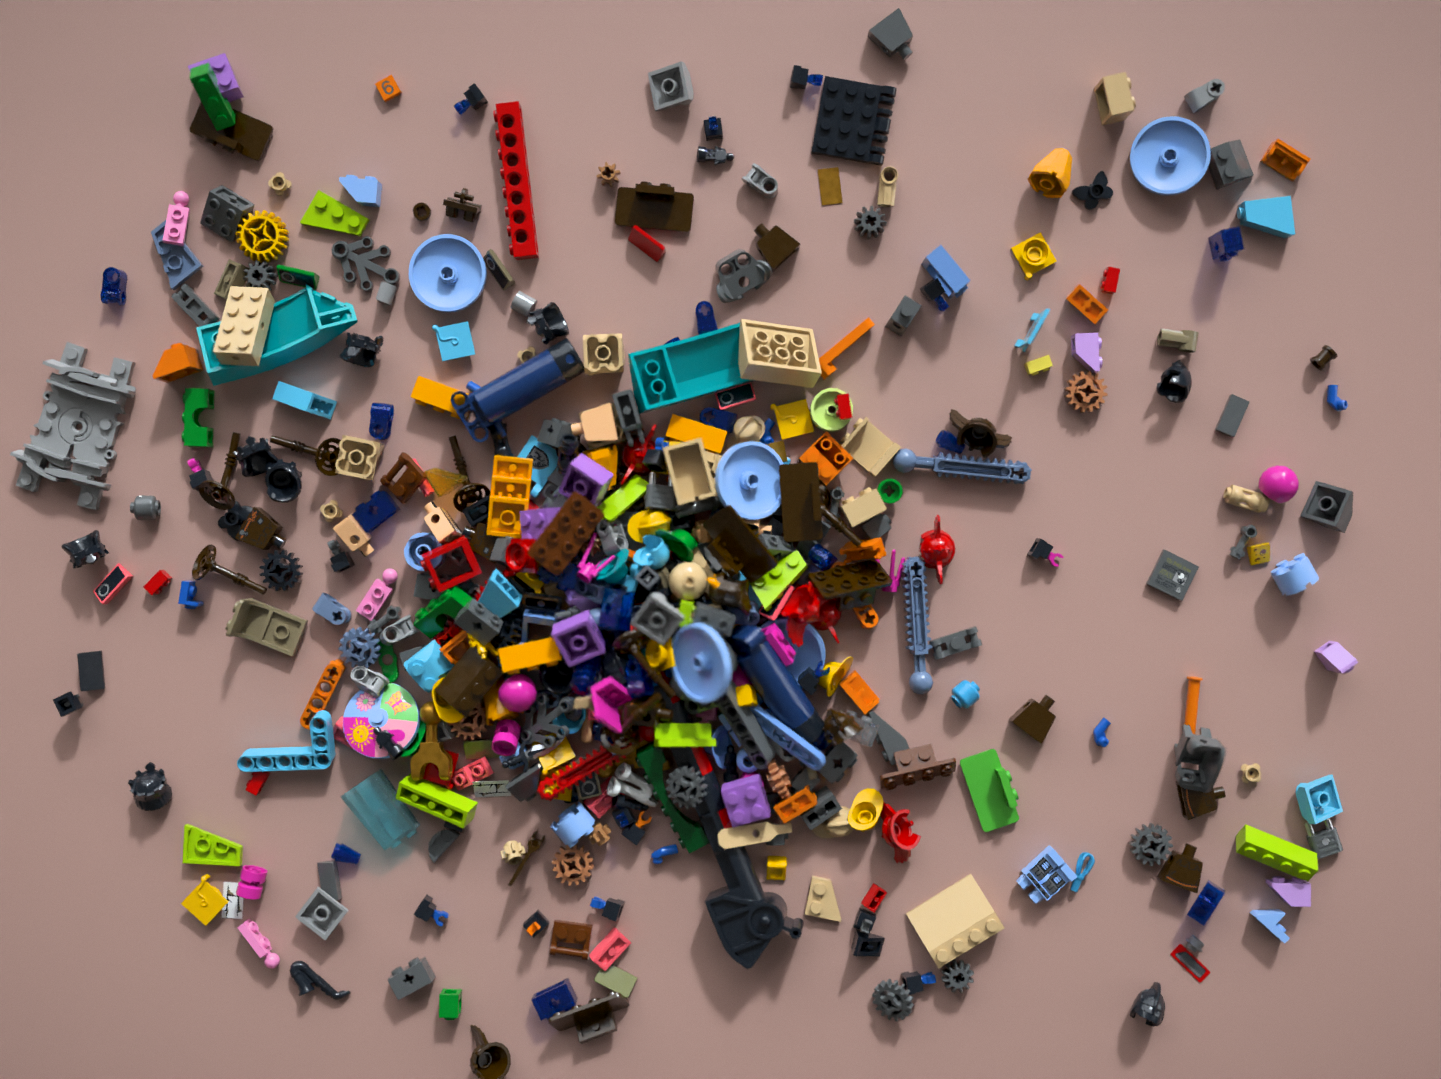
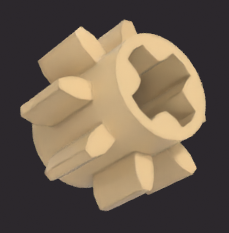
[500,840,526,865]

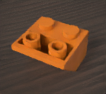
[798,431,853,486]

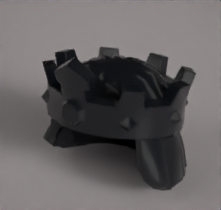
[527,302,569,345]
[340,332,383,367]
[233,436,278,477]
[264,459,302,503]
[61,530,109,569]
[539,652,583,695]
[128,762,172,811]

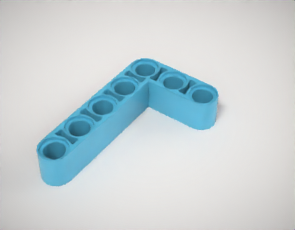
[237,710,336,772]

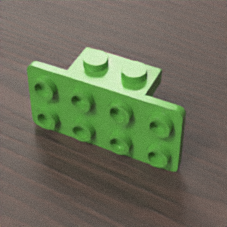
[960,749,1019,832]

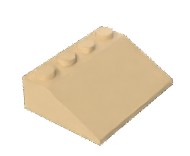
[738,319,822,388]
[906,874,1004,968]

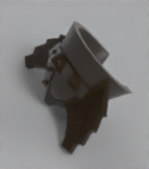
[949,409,1012,458]
[822,707,864,746]
[470,1025,511,1079]

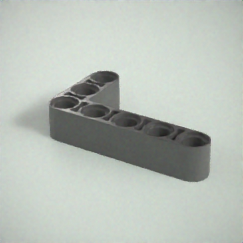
[684,680,775,769]

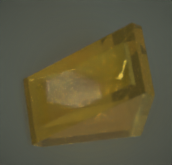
[424,467,468,498]

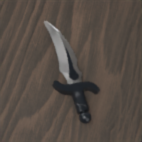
[502,733,565,772]

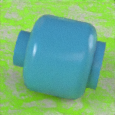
[951,680,980,709]

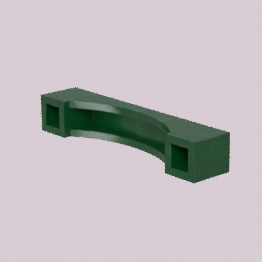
[635,742,710,854]

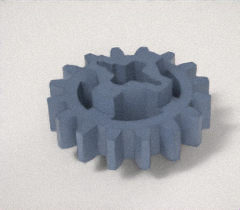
[338,627,382,668]

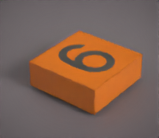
[375,75,402,102]

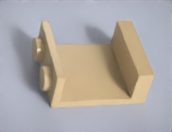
[840,417,901,477]

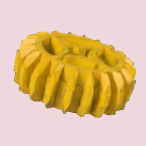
[236,210,290,263]

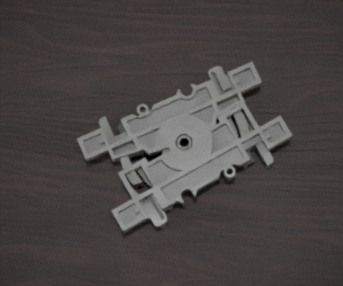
[10,342,136,510]

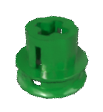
[877,478,903,504]

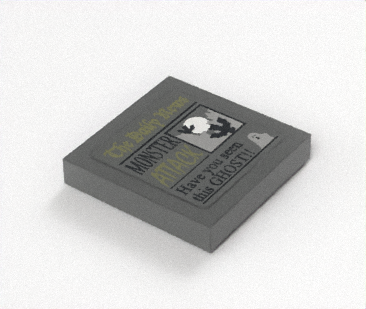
[1146,549,1199,601]

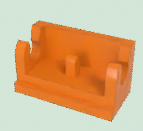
[1260,139,1311,181]
[1066,284,1108,324]
[839,537,887,564]
[439,630,477,664]
[839,670,880,714]
[774,785,817,824]

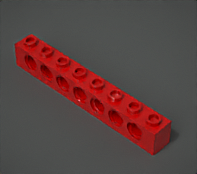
[493,101,539,261]

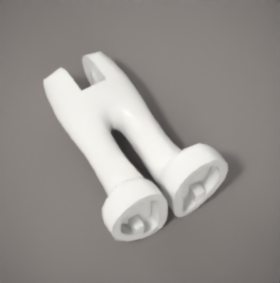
[607,762,658,807]

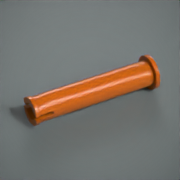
[1184,676,1203,735]

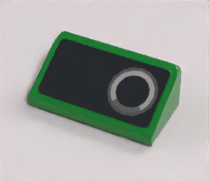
[277,265,320,290]

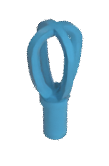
[1070,852,1095,892]

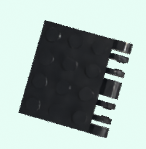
[811,76,897,165]

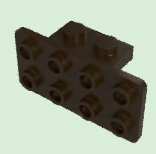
[190,102,273,161]
[615,181,694,232]
[779,462,825,542]
[703,505,778,583]
[808,559,893,611]
[548,992,630,1044]

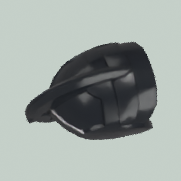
[1157,360,1192,403]
[602,643,636,684]
[1130,982,1165,1027]

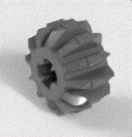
[854,205,887,239]
[243,260,277,291]
[941,959,974,993]

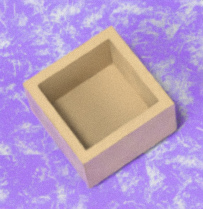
[1094,72,1136,126]
[839,487,887,527]

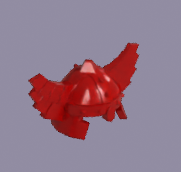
[621,424,657,486]
[919,515,956,584]
[808,580,842,643]
[781,584,836,648]
[880,803,921,864]

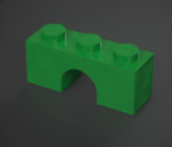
[189,63,235,131]
[182,388,215,447]
[413,585,472,639]

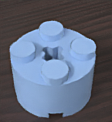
[404,533,447,571]
[1271,553,1319,596]
[550,802,595,848]

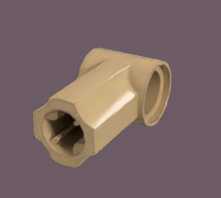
[877,166,898,207]

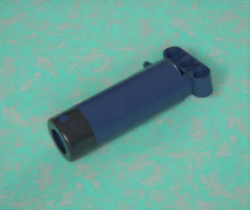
[451,338,585,442]
[724,625,824,744]

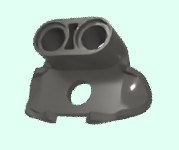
[715,249,772,303]

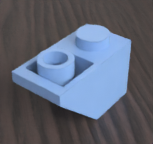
[339,175,382,207]

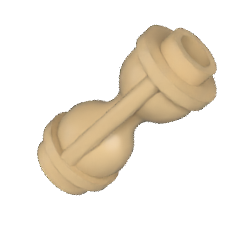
[1223,484,1270,513]

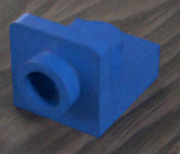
[178,580,204,609]

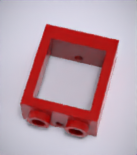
[420,535,482,593]

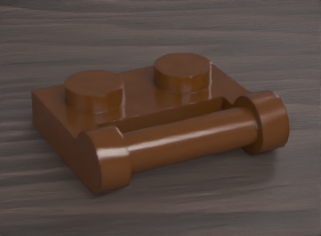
[380,452,428,504]
[549,920,593,960]

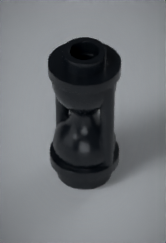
[488,421,513,457]
[557,434,579,476]

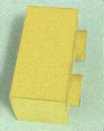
[1024,355,1053,376]

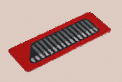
[1170,944,1210,983]

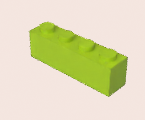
[395,773,478,829]
[1236,824,1318,882]

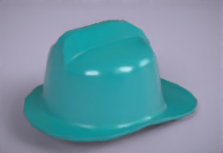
[595,548,629,584]

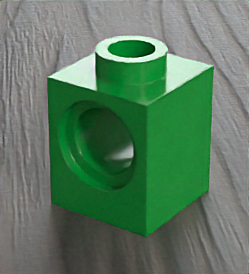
[439,989,462,1020]

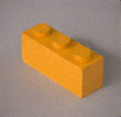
[411,375,470,420]
[666,414,728,454]
[498,637,562,675]

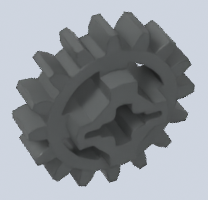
[666,766,708,809]
[1129,823,1173,866]
[872,979,914,1021]

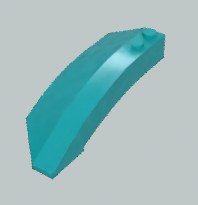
[196,285,358,386]
[628,323,755,414]

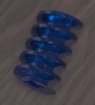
[570,655,603,696]

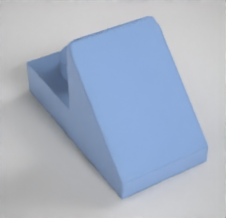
[1250,909,1290,944]

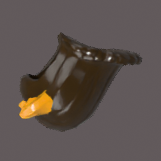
[707,572,751,615]

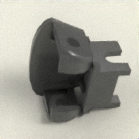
[1174,725,1226,794]

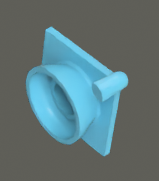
[432,321,475,361]

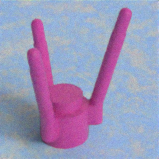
[577,533,615,583]
[875,550,905,592]

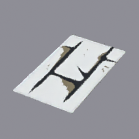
[472,780,511,797]
[221,882,244,919]

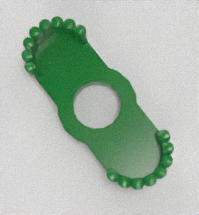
[377,638,399,683]

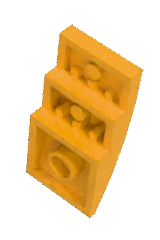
[487,455,533,538]

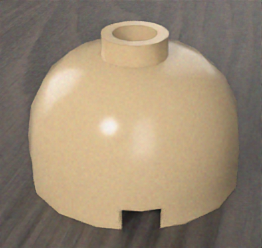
[668,562,707,601]

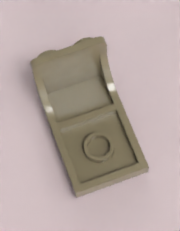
[226,598,308,656]

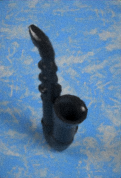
[290,961,350,1000]

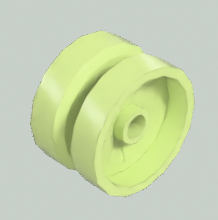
[810,388,853,432]

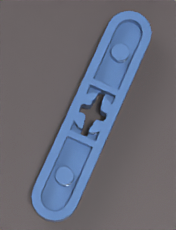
[749,705,826,771]

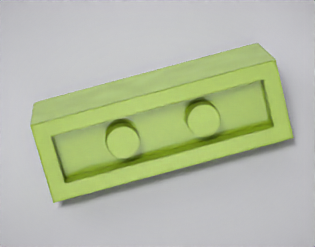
[597,474,649,523]
[654,723,716,747]

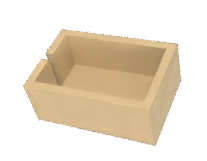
[663,438,717,505]

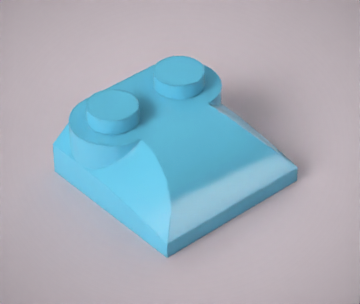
[404,639,455,693]
[1296,775,1343,824]

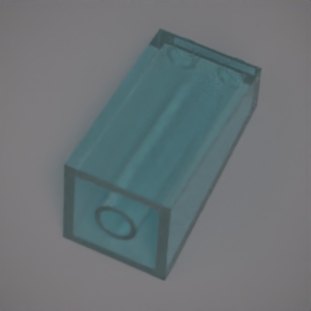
[341,769,420,850]

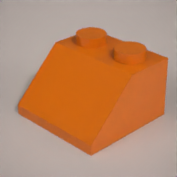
[152,343,204,383]

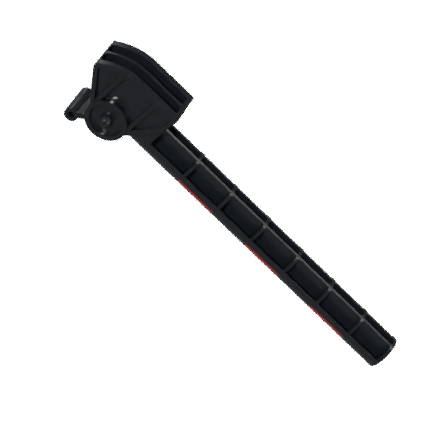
[638,642,804,969]

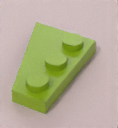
[300,190,370,236]
[749,550,808,612]
[183,824,243,866]

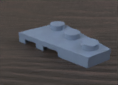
[151,220,204,290]

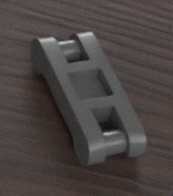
[171,283,220,327]
[929,626,982,660]

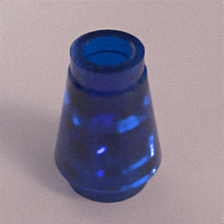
[935,430,965,454]
[331,843,361,865]

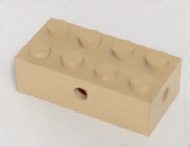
[213,286,275,366]

